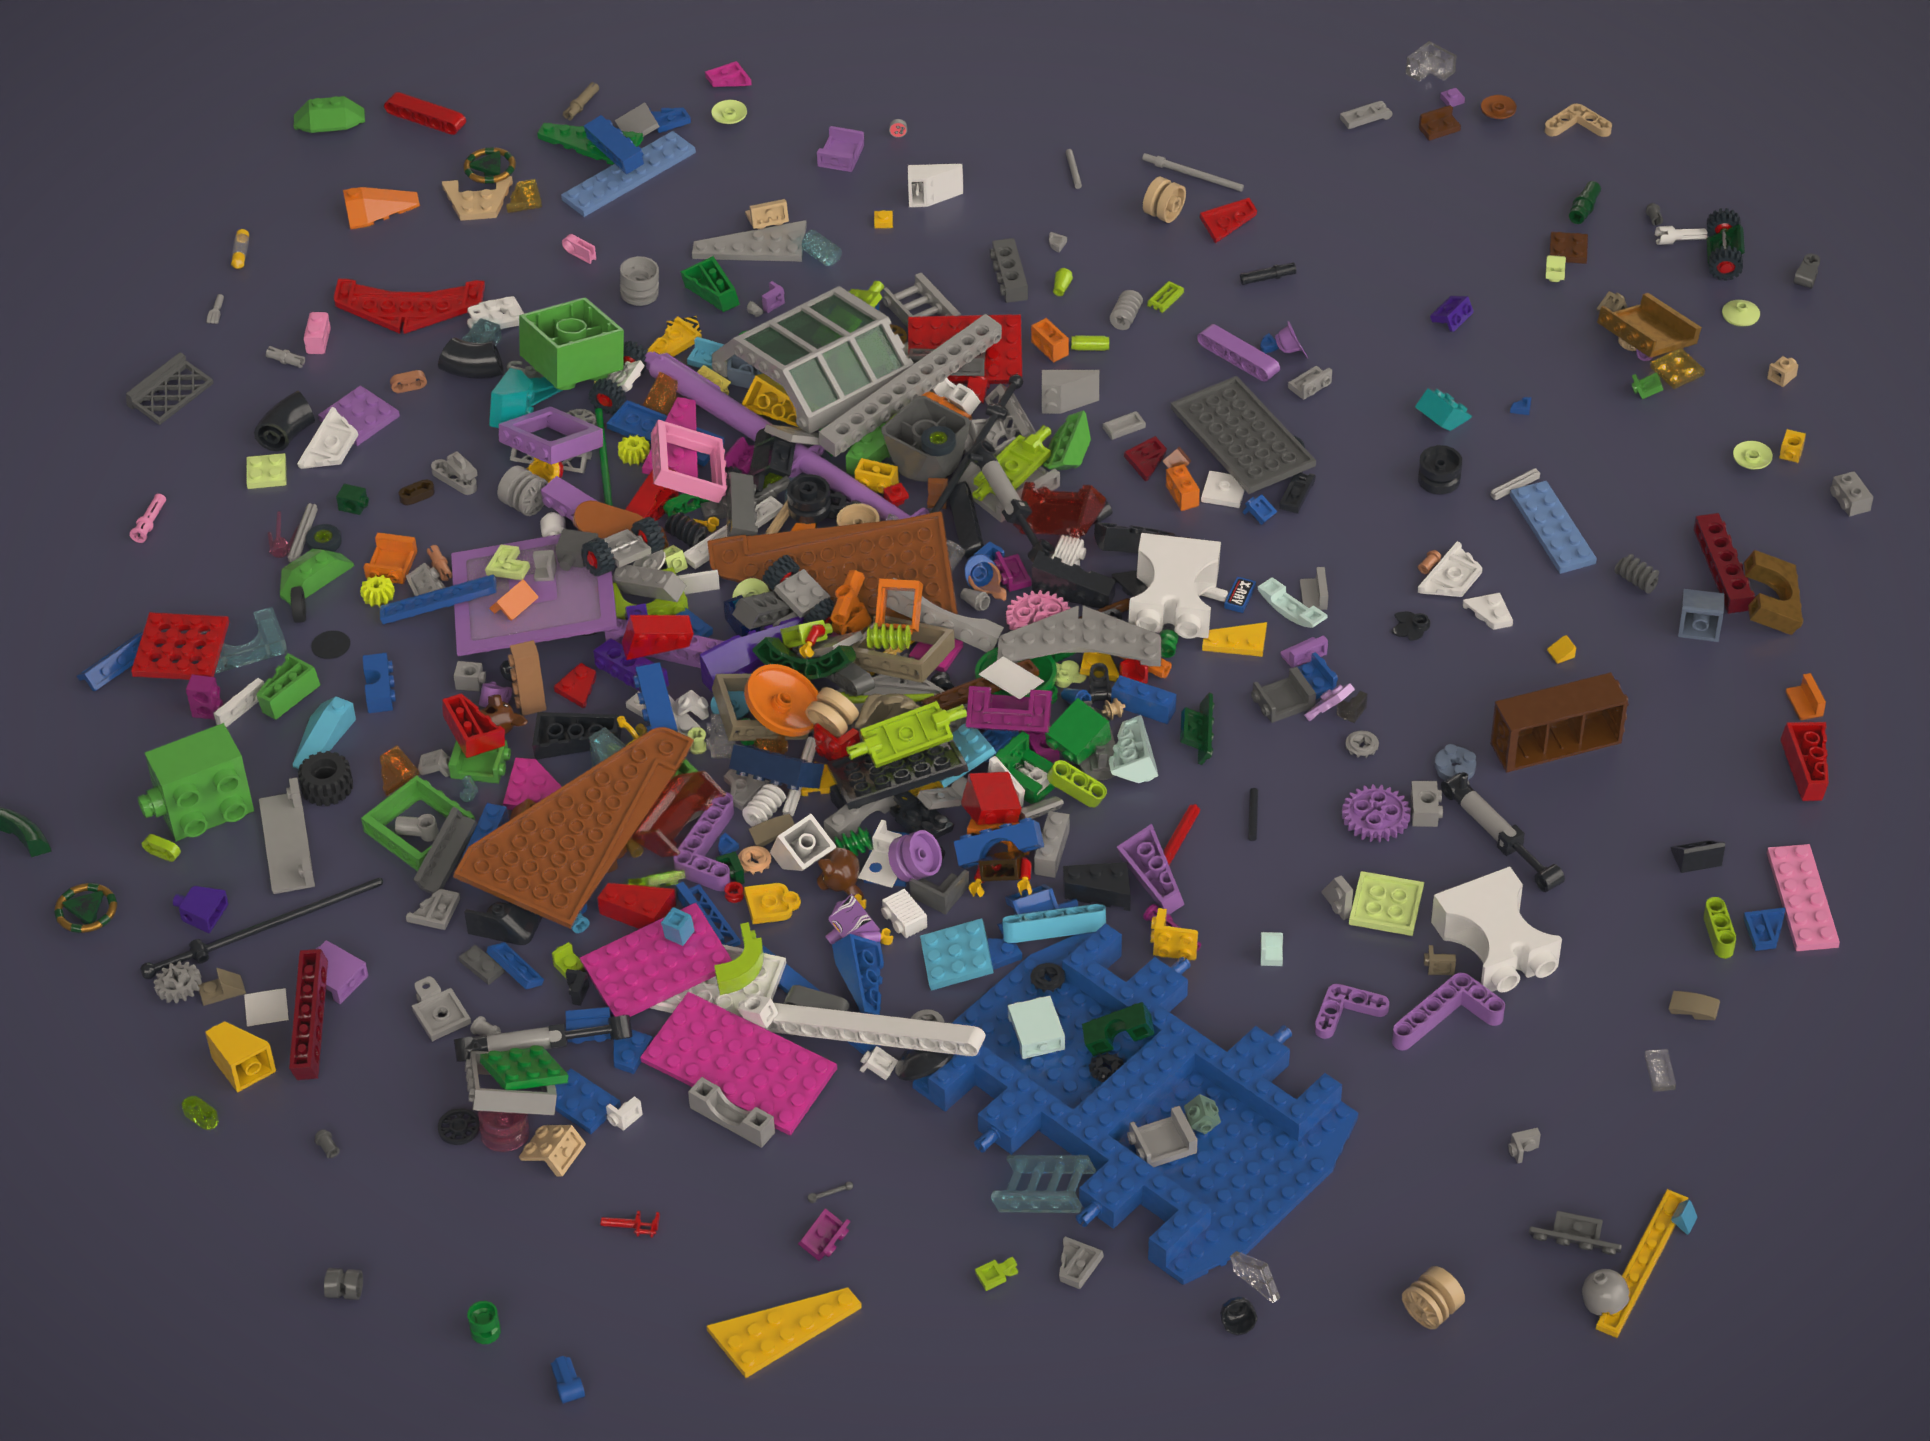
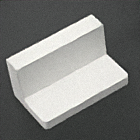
[678,570,720,594]

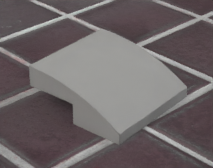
[1018,796,1064,820]

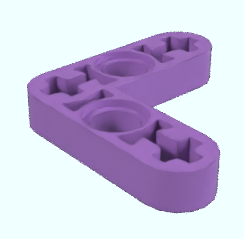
[1315,984,1389,1039]

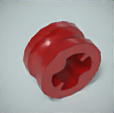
[724,882,744,903]

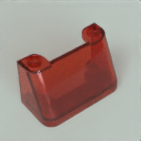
[1013,482,1107,538]

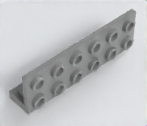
[259,778,315,894]

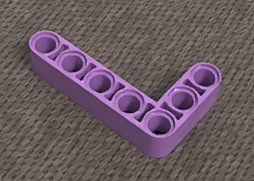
[673,792,734,892]
[1392,972,1505,1051]

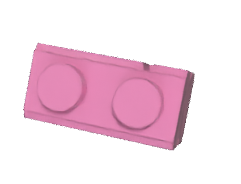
[304,312,331,354]

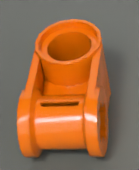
[832,602,872,635]

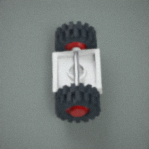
[589,341,648,414]

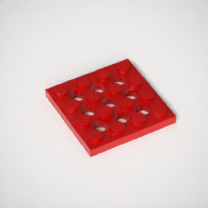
[131,612,229,680]

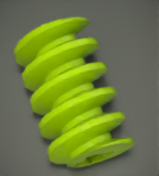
[867,623,911,651]

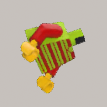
[780,620,833,659]

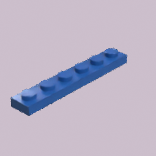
[380,574,497,624]

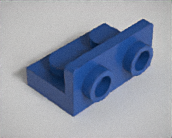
[1298,652,1338,699]

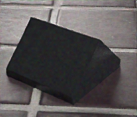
[1671,840,1725,873]

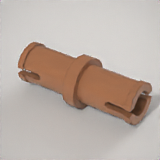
[427,545,452,581]

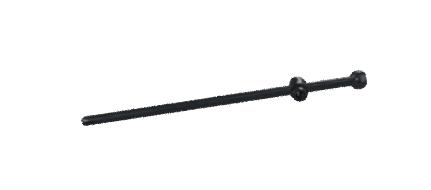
[930,374,1023,513]
[140,878,383,979]

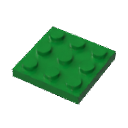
[480,1045,568,1090]

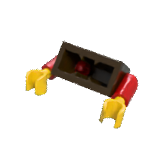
[968,852,1032,897]

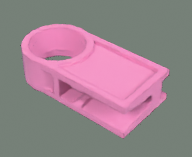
[562,234,596,264]

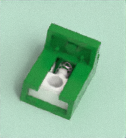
[996,731,1061,804]

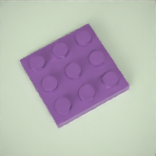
[318,385,400,446]

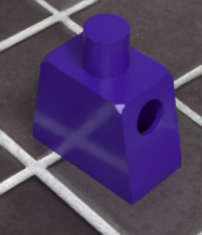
[173,886,229,934]

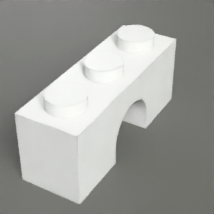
[930,378,981,415]

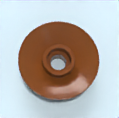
[1481,95,1517,119]

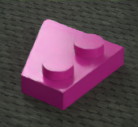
[705,61,752,87]

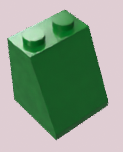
[1045,698,1111,765]

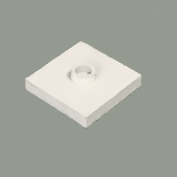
[1201,471,1245,508]

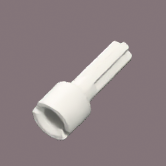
[1655,226,1708,245]

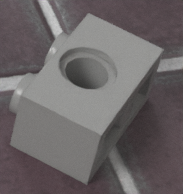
[1411,781,1443,827]

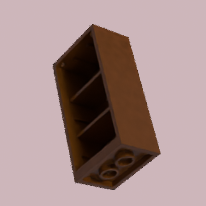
[1490,672,1629,773]

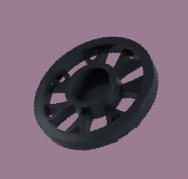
[438,1108,480,1145]

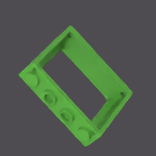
[361,775,475,871]

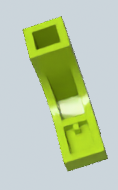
[714,922,764,995]

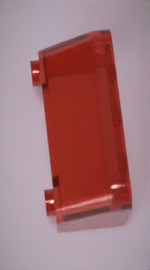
[631,770,727,858]

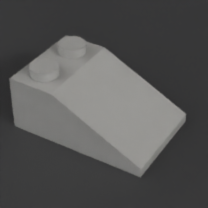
[1042,370,1099,414]

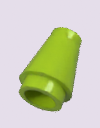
[1053,268,1073,296]

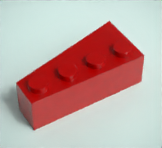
[1780,722,1829,801]

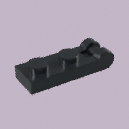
[1279,472,1316,514]

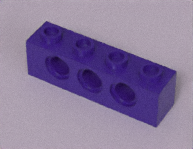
[593,638,669,692]

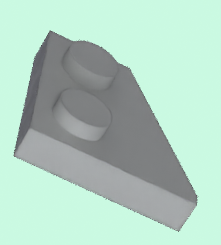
[406,889,461,930]

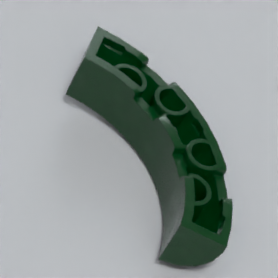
[752,637,856,680]
[0,807,52,857]

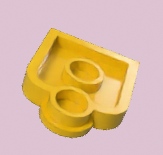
[744,883,801,924]

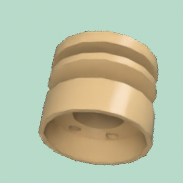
[1402,1266,1465,1329]

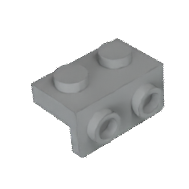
[1288,366,1332,400]

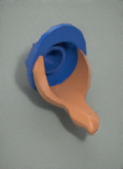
[964,554,1007,601]

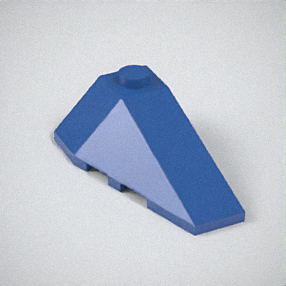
[832,934,884,1015]

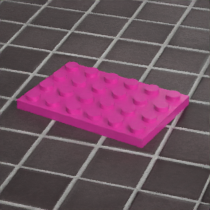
[580,903,732,1017]

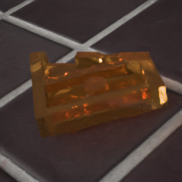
[643,372,678,416]
[380,745,420,796]

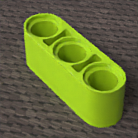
[1047,760,1107,807]
[1703,897,1736,959]

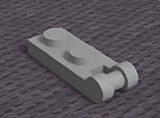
[1340,101,1393,129]

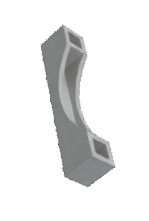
[886,578,1004,652]

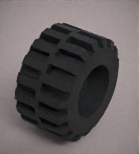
[298,751,353,806]

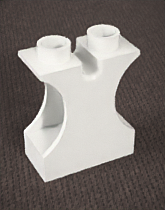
[1128,533,1221,639]
[1431,867,1562,992]

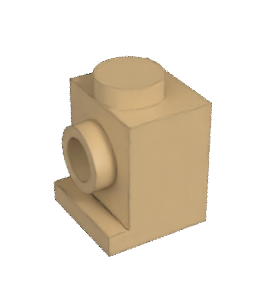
[1767,356,1798,387]

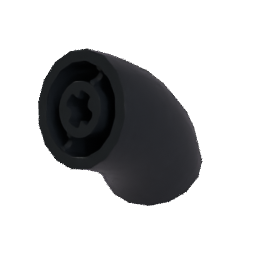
[438,337,504,379]
[254,391,315,451]

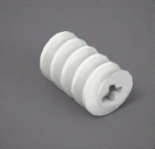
[743,784,786,827]

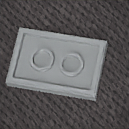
[764,424,819,445]
[795,631,863,659]

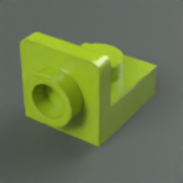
[552,942,586,978]

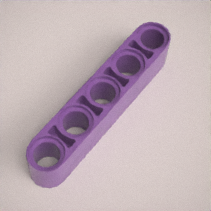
[1197,324,1280,382]

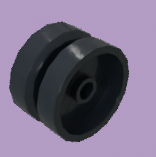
[1418,445,1462,494]
[787,474,831,524]

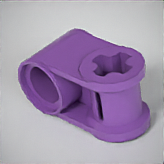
[478,681,512,707]

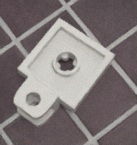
[467,296,524,332]

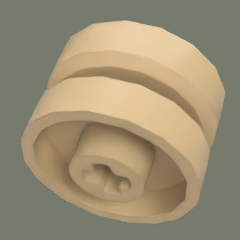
[1143,176,1186,223]
[836,504,880,526]
[805,687,859,739]

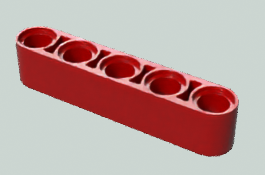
[384,92,466,135]

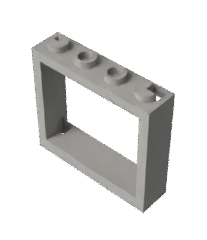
[465,1051,557,1115]

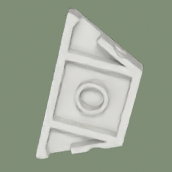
[297,407,358,469]
[1418,541,1482,597]

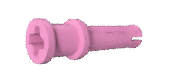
[130,494,166,543]

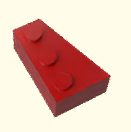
[622,615,694,660]
[597,883,676,929]

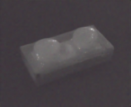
[1645,1049,1676,1091]

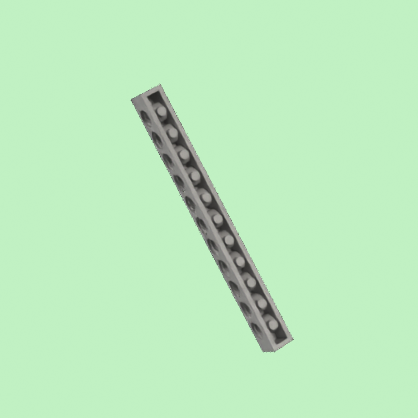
[819,314,1002,457]

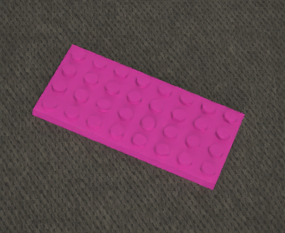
[640,992,837,1136]

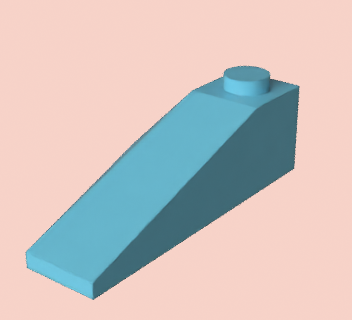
[293,696,356,769]

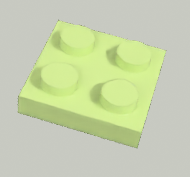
[247,453,287,489]

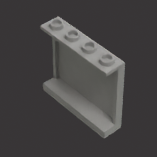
[957,437,1060,522]

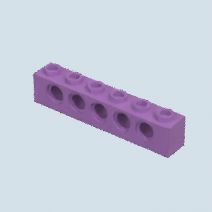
[605,618,724,668]

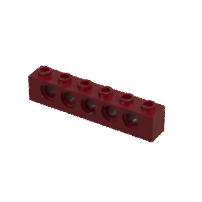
[1694,513,1755,614]
[289,949,328,1080]

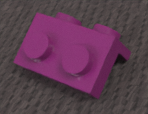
[724,437,754,474]
[993,551,1032,592]
[798,1208,851,1261]

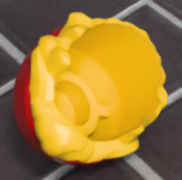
[526,457,564,483]

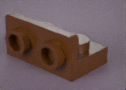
[1419,105,1461,141]

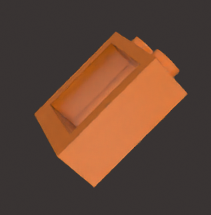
[875,578,923,635]

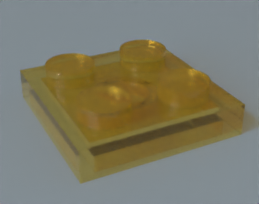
[1650,348,1705,389]

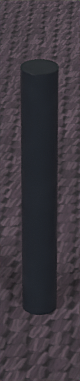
[1248,788,1258,841]

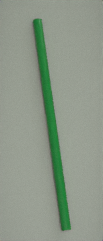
[595,408,613,506]

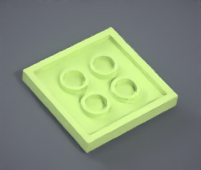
[1349,871,1424,936]

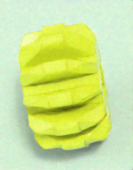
[618,434,650,466]
[360,574,395,608]

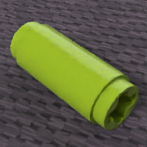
[1071,335,1109,351]

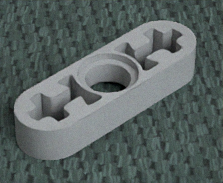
[431,459,477,495]

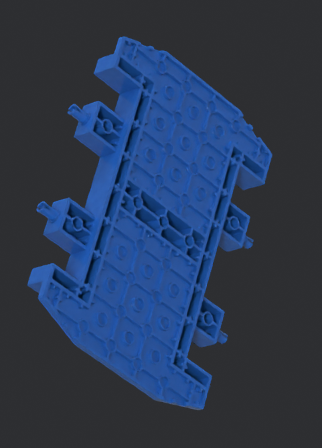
[913,923,1358,1285]

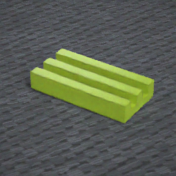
[1147,281,1184,313]

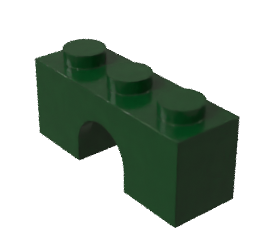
[1082,1002,1155,1056]

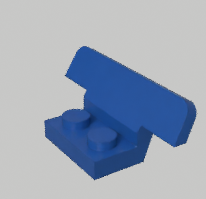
[997,884,1079,936]

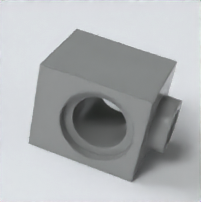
[454,661,486,692]

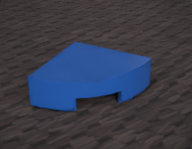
[1260,333,1279,354]
[1510,397,1532,415]
[718,833,739,856]

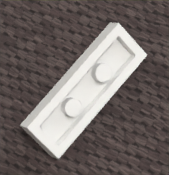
[214,678,264,727]

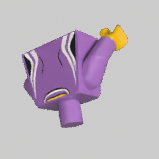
[825,894,893,945]

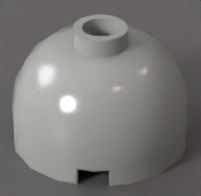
[1582,1269,1630,1316]

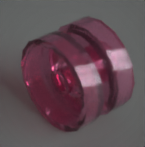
[478,1111,530,1152]

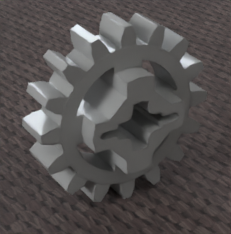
[154,961,202,1003]

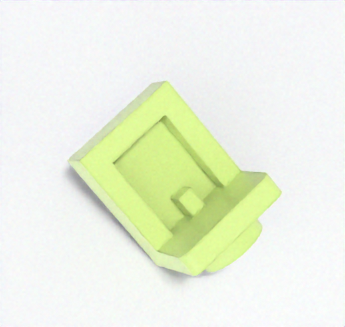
[1546,255,1566,282]

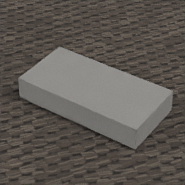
[1103,411,1146,440]

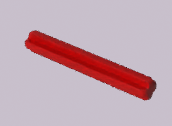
[1163,804,1200,866]

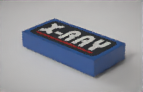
[1224,577,1256,613]

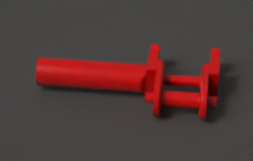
[601,1211,660,1238]

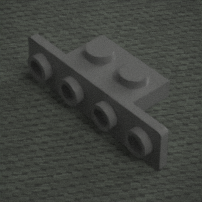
[1529,1211,1622,1255]

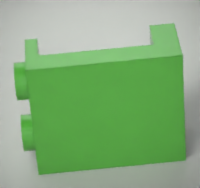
[448,740,511,784]

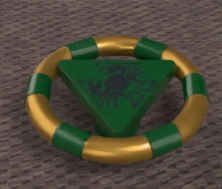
[464,147,516,184]
[54,883,117,933]

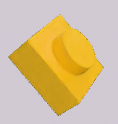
[874,210,893,228]

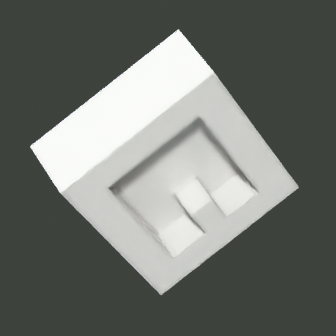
[860,1046,898,1080]
[606,1096,643,1131]

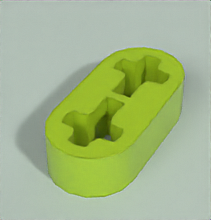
[142,834,181,862]

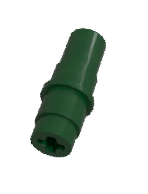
[1569,181,1601,224]

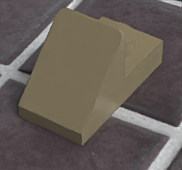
[198,968,246,1006]

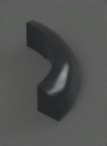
[1094,523,1192,554]

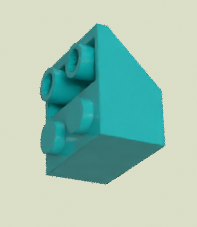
[1415,388,1472,431]

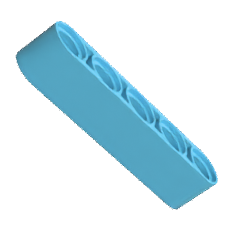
[1002,904,1106,943]

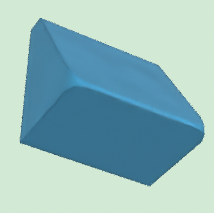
[1671,1199,1698,1235]

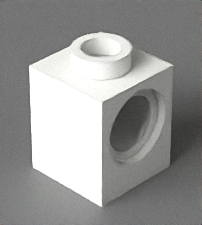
[739,993,778,1029]

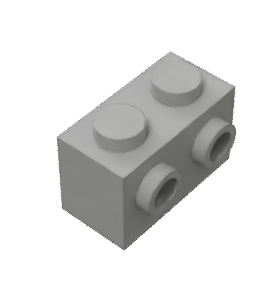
[1830,471,1873,517]

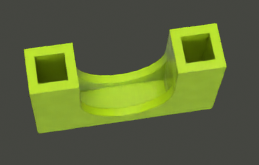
[613,567,688,620]

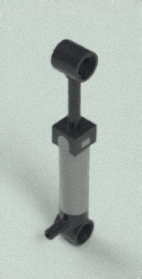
[967,440,1055,563]
[1441,772,1565,892]
[454,1015,633,1062]

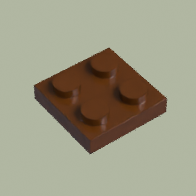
[1550,232,1588,264]

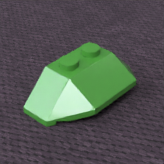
[294,96,365,133]
[1042,410,1091,470]
[280,549,354,605]

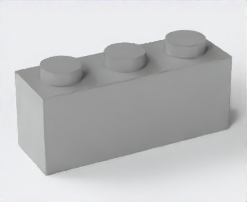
[1034,811,1070,878]

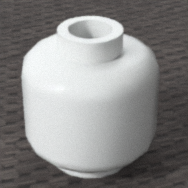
[540,512,566,537]

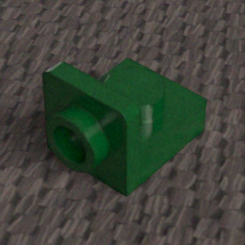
[715,851,745,884]

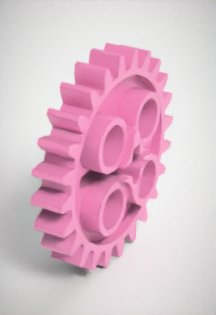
[1006,590,1070,630]

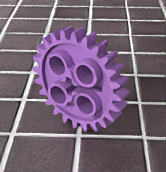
[1342,784,1411,842]

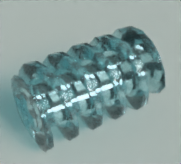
[802,229,842,266]

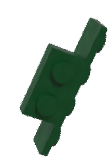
[1180,692,1215,765]

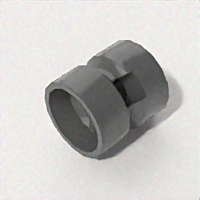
[324,1267,363,1300]

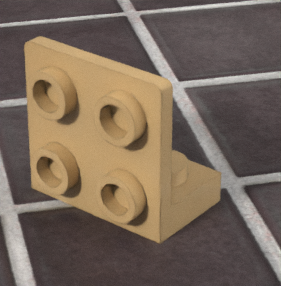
[745,199,789,229]
[519,1125,586,1176]

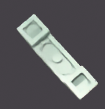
[1258,577,1328,628]

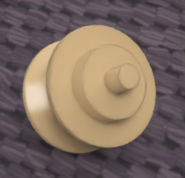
[1101,698,1126,720]

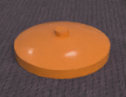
[744,664,818,737]

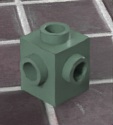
[1184,1094,1221,1134]

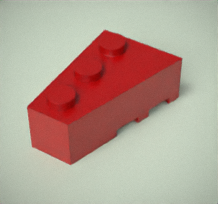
[625,468,679,521]
[442,693,505,758]

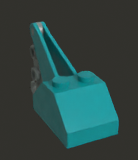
[489,361,563,428]

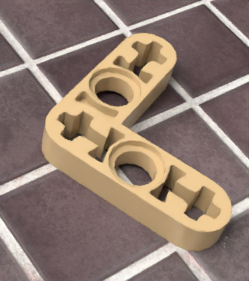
[1544,103,1612,137]

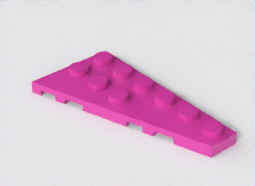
[642,397,698,478]

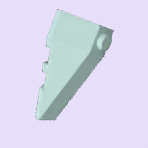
[1109,715,1158,783]

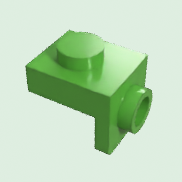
[1631,373,1664,399]

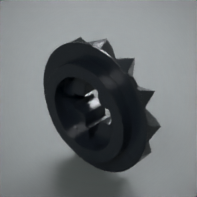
[1030,963,1065,992]
[1089,1051,1124,1082]

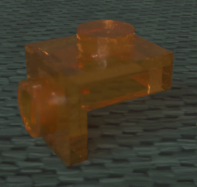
[754,734,788,754]

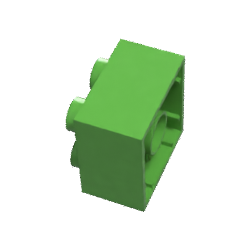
[519,297,624,390]
[137,723,254,841]

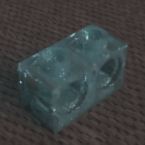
[462,318,502,345]

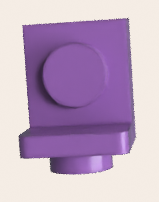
[762,281,785,313]

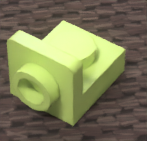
[663,545,688,573]

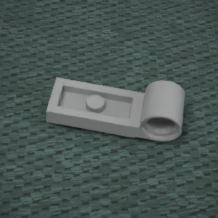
[917,777,967,810]

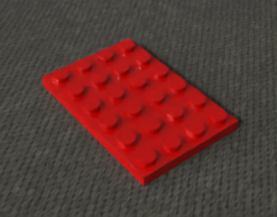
[908,314,1022,385]

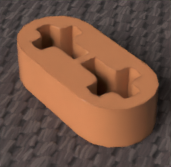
[390,370,427,393]

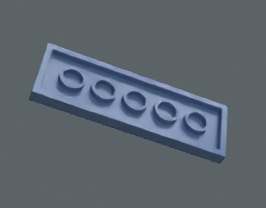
[1510,481,1597,574]

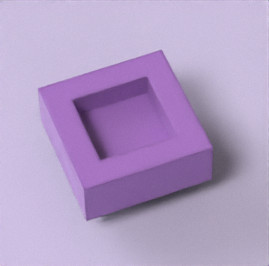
[1440,88,1465,107]

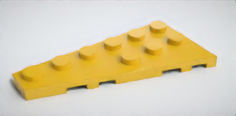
[706,1287,862,1378]

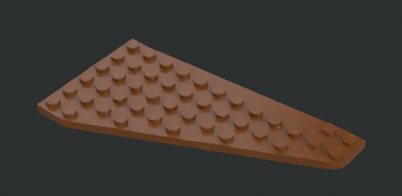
[707,511,958,623]
[453,727,694,929]

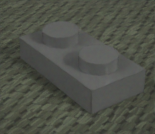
[459,945,505,985]

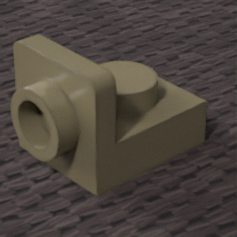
[1596,291,1627,313]
[1424,945,1456,975]

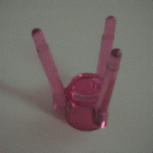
[268,511,300,558]

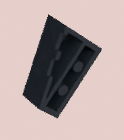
[1063,862,1131,911]

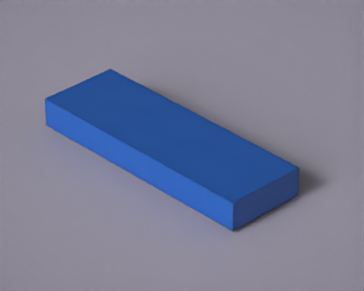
[486,942,544,989]

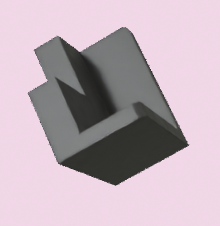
[909,870,969,915]

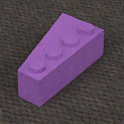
[1117,824,1185,915]

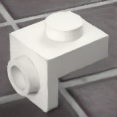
[676,690,709,720]

